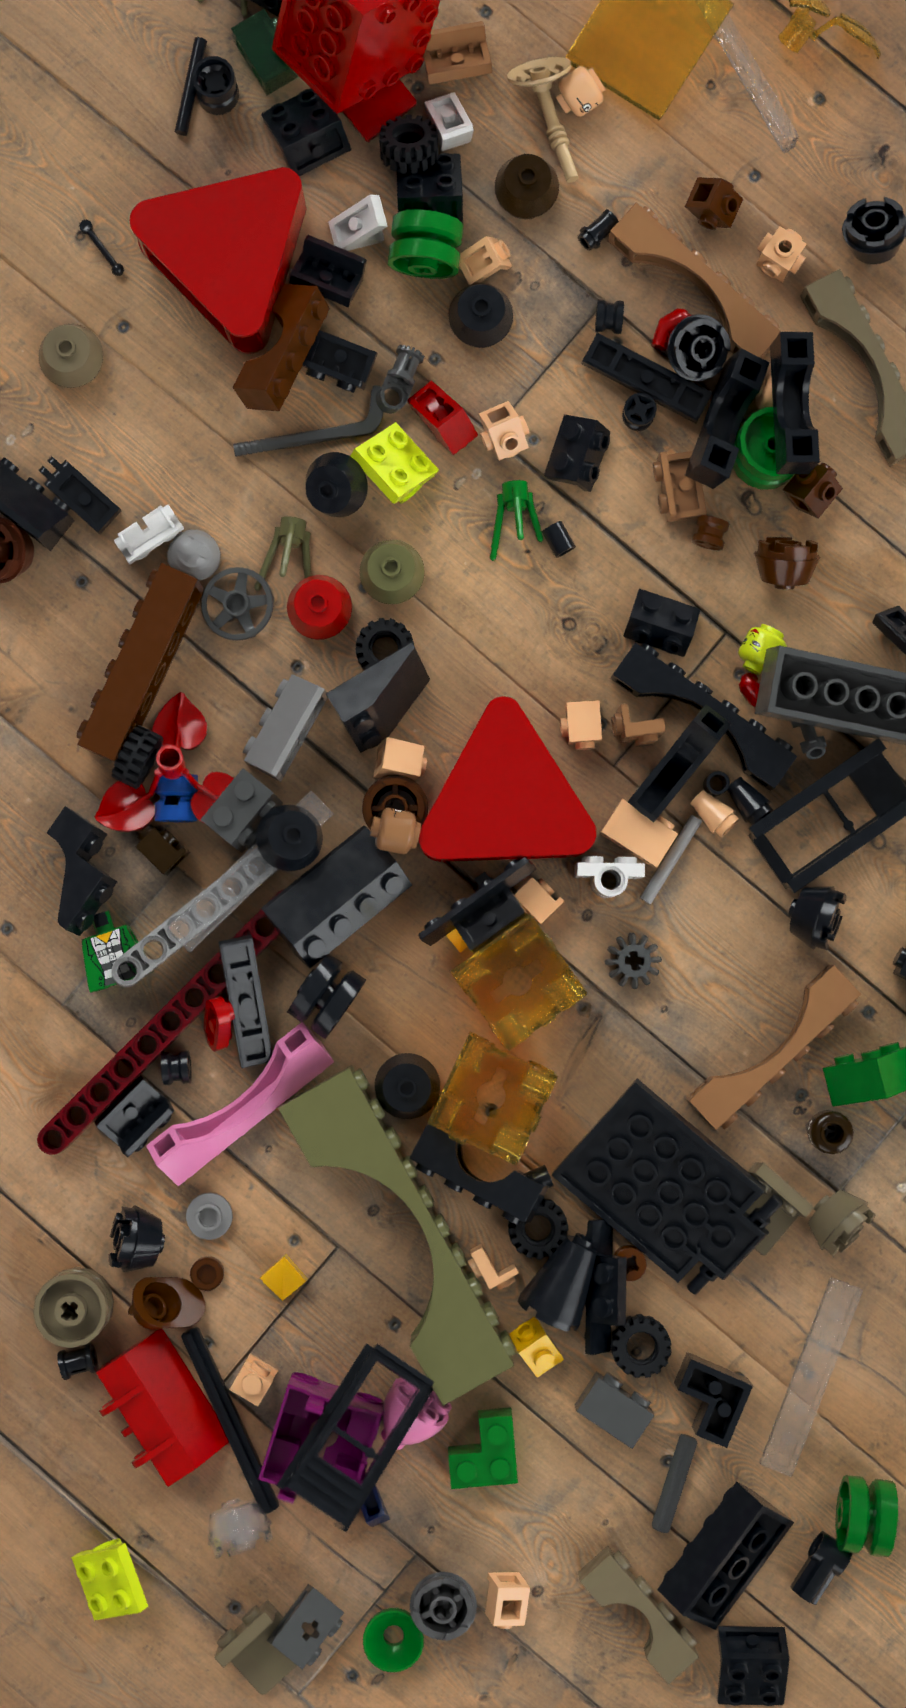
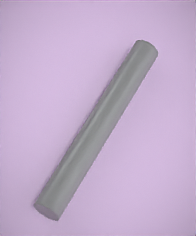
[640,815,702,905]

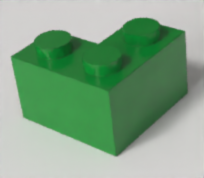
[823,1042,906,1107]
[448,1407,518,1489]

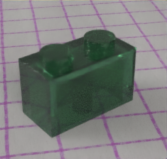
[231,9,299,96]

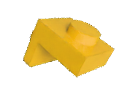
[509,1317,564,1378]

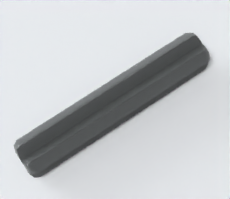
[652,1434,697,1533]

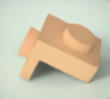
[468,1243,519,1290]

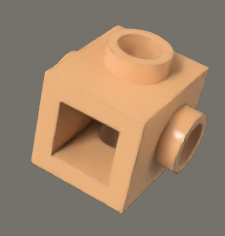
[756,226,807,283]
[479,401,530,461]

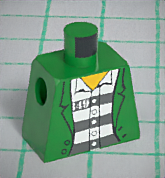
[82,911,154,993]

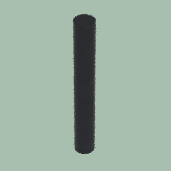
[175,37,207,136]

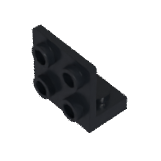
[261,88,352,176]
[396,153,463,223]
[717,1626,790,1706]

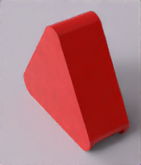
[130,167,306,354]
[419,696,597,862]

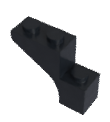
[628,704,732,822]
[47,806,117,936]

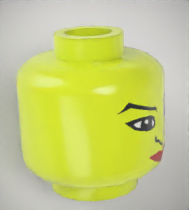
[738,624,787,675]

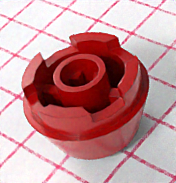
[287,575,352,640]

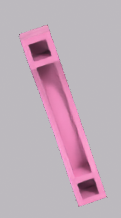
[146,1022,334,1186]

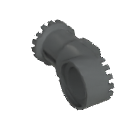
[376,345,425,414]

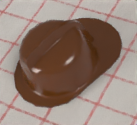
[128,1277,205,1330]

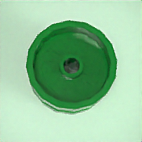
[388,210,464,279]
[733,407,794,490]
[835,1475,898,1557]

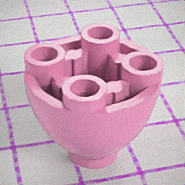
[381,1378,452,1450]

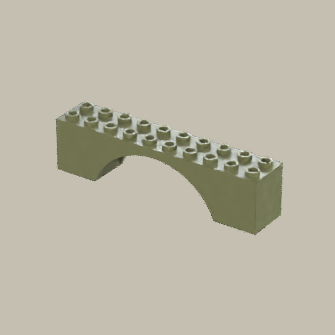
[278,1065,516,1406]

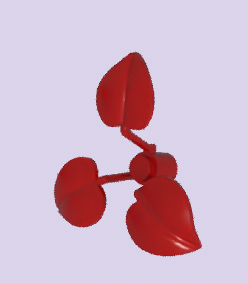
[94,692,234,832]

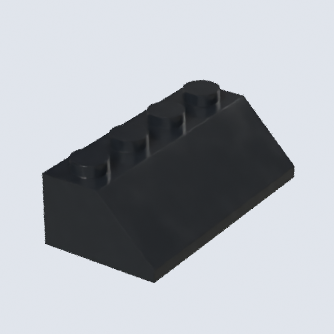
[0,457,74,551]
[261,825,412,968]
[657,1481,794,1630]

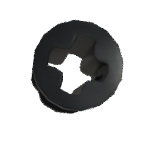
[57,1343,99,1380]

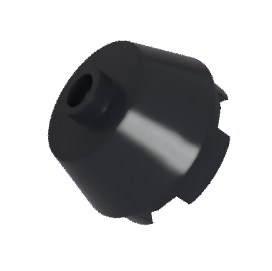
[842,197,906,264]
[449,284,513,348]
[666,314,731,381]
[305,452,368,517]
[256,805,323,871]
[788,886,846,950]
[374,1053,440,1119]
[108,1205,165,1272]

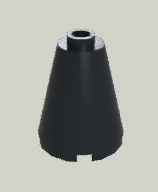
[518,1233,597,1332]

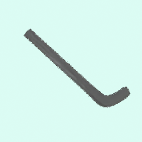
[233,386,385,457]

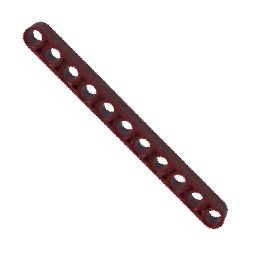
[37,889,284,1155]

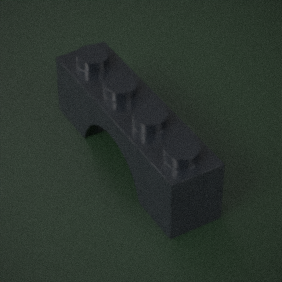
[770,332,820,474]
[685,348,770,489]
[409,1123,549,1225]

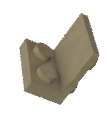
[746,1162,814,1255]

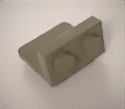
[214,1600,297,1694]

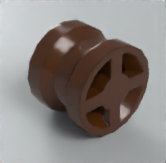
[691,515,730,550]
[613,1245,647,1281]

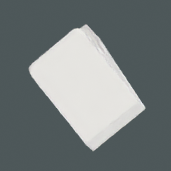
[424,92,474,152]
[328,194,388,251]

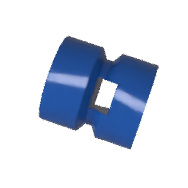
[155,774,198,823]

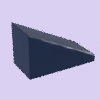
[361,1484,390,1527]

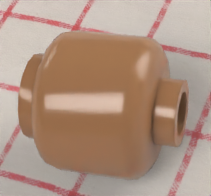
[370,808,421,854]

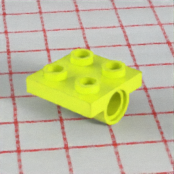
[350,422,439,504]
[71,1538,149,1621]

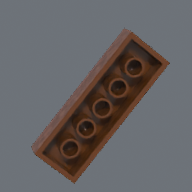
[76,563,204,763]

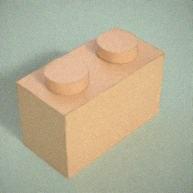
[599,799,678,869]

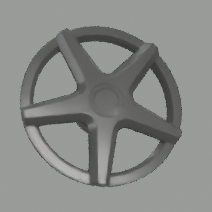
[201,567,274,641]

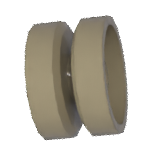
[33,1267,114,1348]

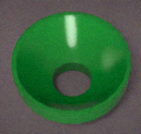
[363,1608,424,1672]

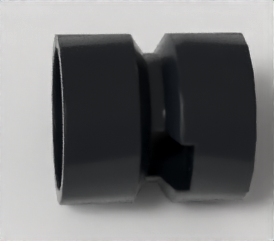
[193,56,239,115]

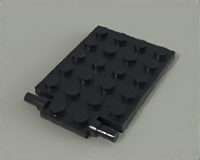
[552,1078,783,1295]

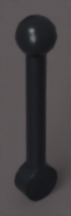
[79,220,124,276]

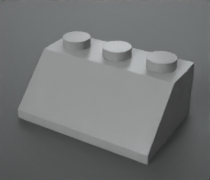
[243,674,328,782]

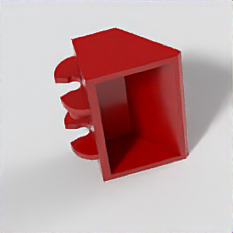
[96,1328,229,1487]

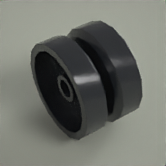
[287,954,367,1039]

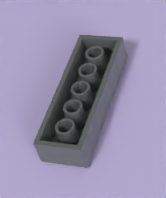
[755,646,906,745]

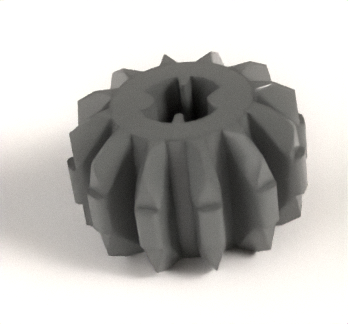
[605,933,662,989]

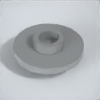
[186,1193,233,1240]

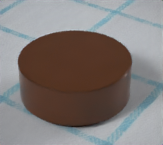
[190,1256,224,1291]

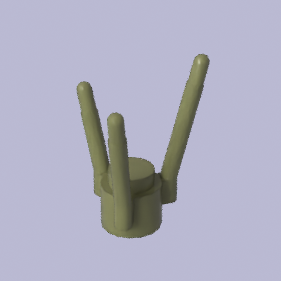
[254,516,311,591]

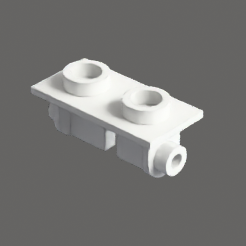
[114,505,184,564]

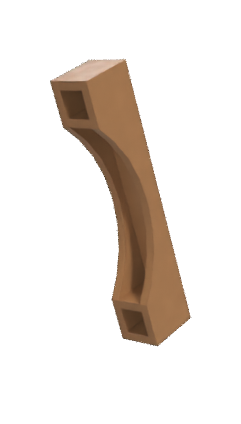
[608,202,781,358]
[686,965,861,1130]

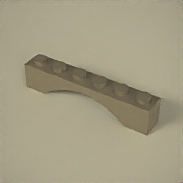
[800,269,906,467]

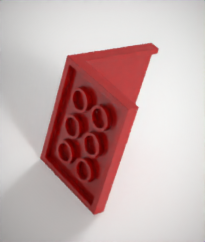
[272,0,440,114]

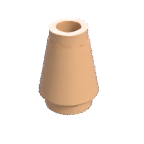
[690,790,739,838]

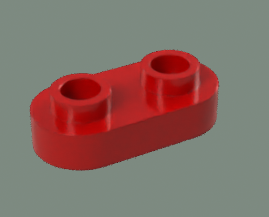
[204,996,235,1052]

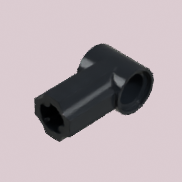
[790,1531,852,1605]

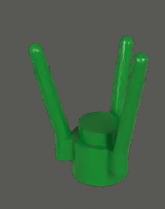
[490,480,544,561]

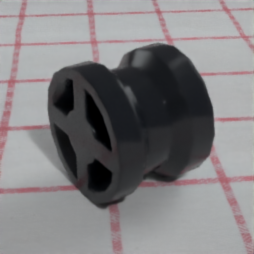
[595,299,624,334]
[622,393,657,431]
[161,1050,192,1085]

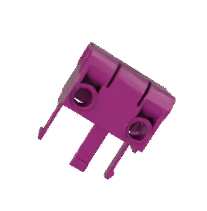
[258,1372,384,1504]

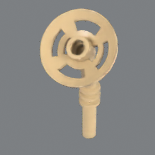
[507,57,579,183]

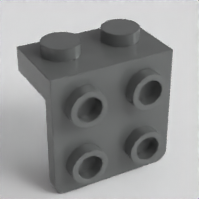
[200,768,283,853]

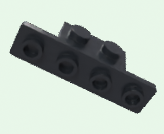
[418,857,537,953]
[584,1219,627,1355]

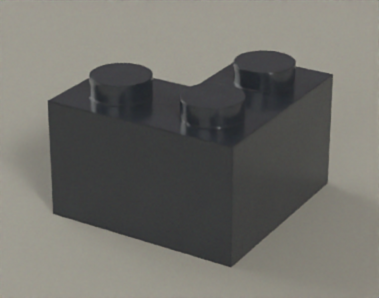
[674,1352,753,1448]

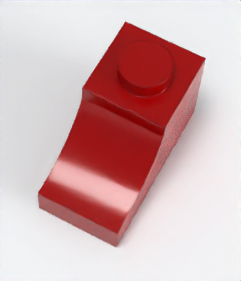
[407,380,478,455]

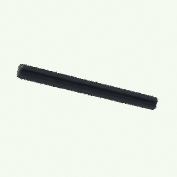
[181,1327,279,1514]

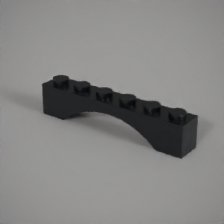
[610,642,797,791]

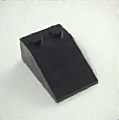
[326,643,430,753]

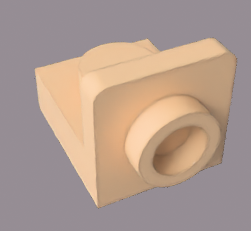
[459,236,512,286]

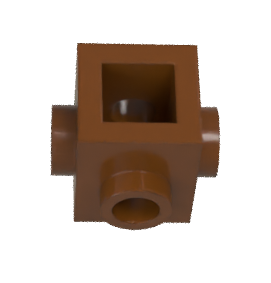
[685,177,743,230]
[782,463,843,519]

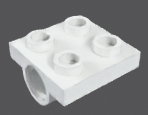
[574,856,645,898]

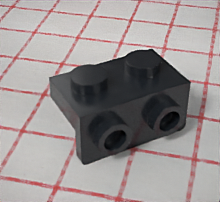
[289,235,367,308]
[302,330,378,393]
[544,414,611,492]
[623,588,701,657]
[94,1075,174,1157]

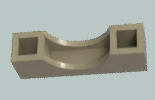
[578,1546,699,1684]

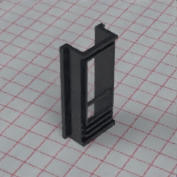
[748,738,906,893]
[276,1343,434,1532]

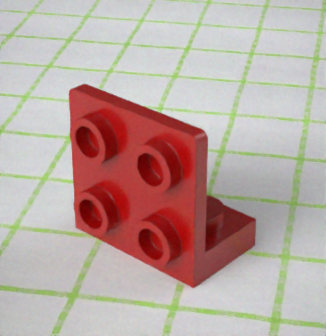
[342,79,417,142]

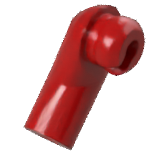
[651,308,692,351]
[739,672,760,707]

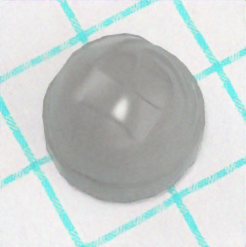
[167,530,221,581]

